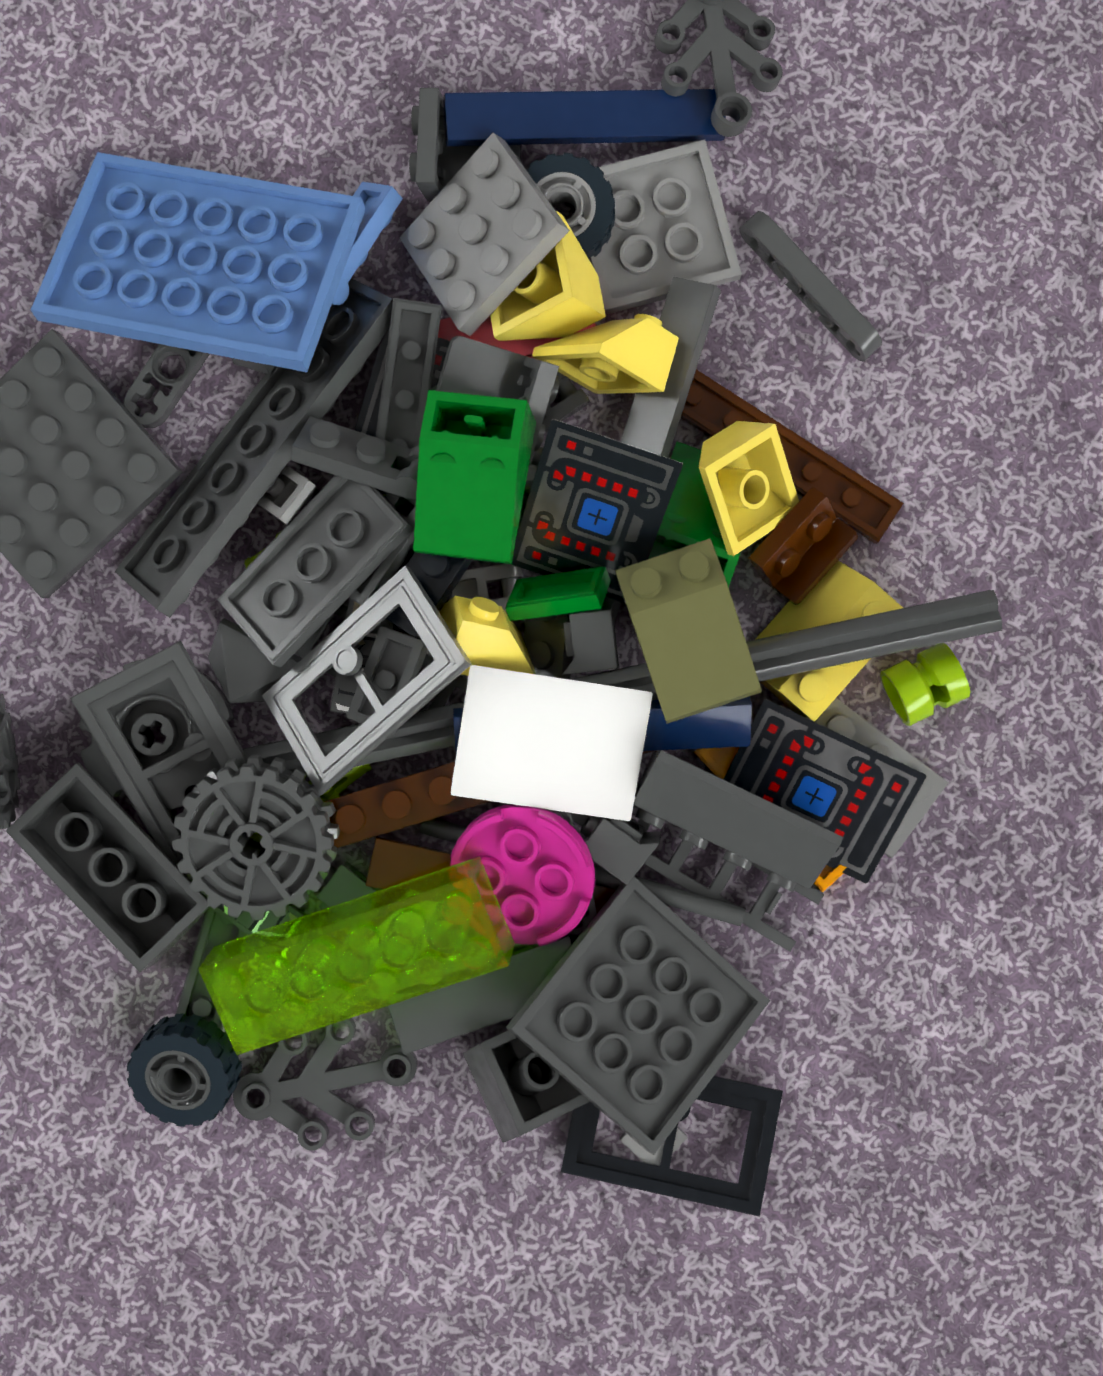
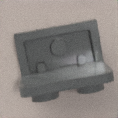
[409,88,522,202]
[436,336,559,461]

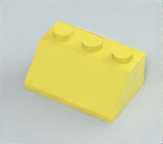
[755,561,903,722]

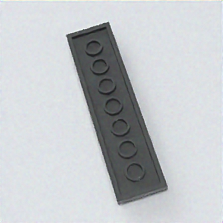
[115,278,393,618]

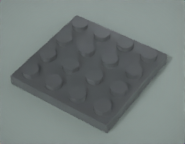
[0,329,183,598]
[506,877,770,1155]

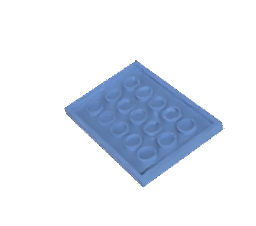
[31,152,366,372]

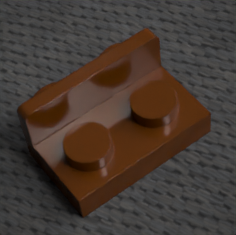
[748,487,858,605]

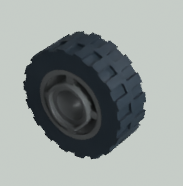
[126,1013,242,1127]

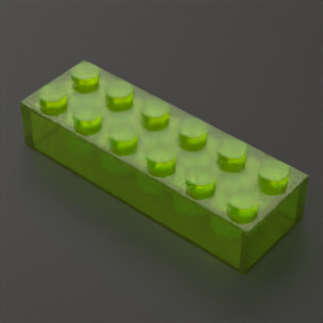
[198,856,515,1055]

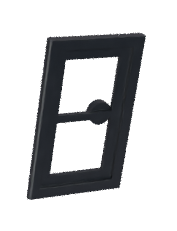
[561,1076,783,1217]

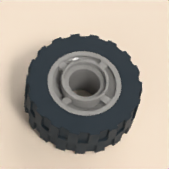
[526,153,615,259]

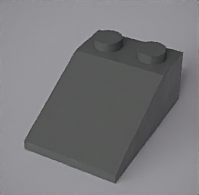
[463,1030,590,1143]

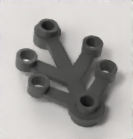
[654,0,783,137]
[233,1014,418,1151]

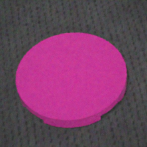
[450,804,595,946]

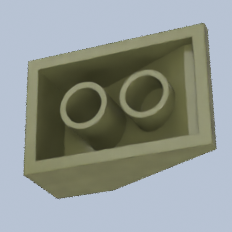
[615,538,762,724]

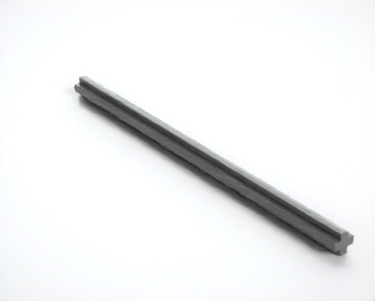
[243,590,1002,777]

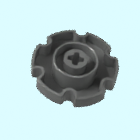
[79,659,234,810]

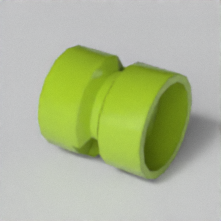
[880,643,970,726]

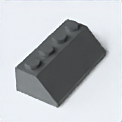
[633,750,844,892]
[6,763,210,972]

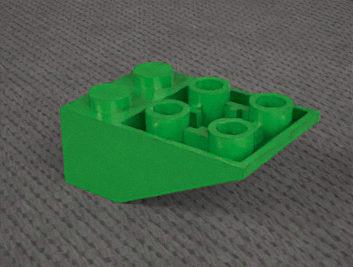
[413,390,536,564]
[648,441,741,588]

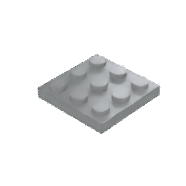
[399,132,570,336]
[589,139,742,315]

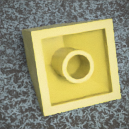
[490,211,606,341]
[532,314,679,394]
[699,421,799,556]
[439,595,536,676]

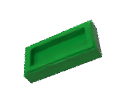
[505,567,611,621]

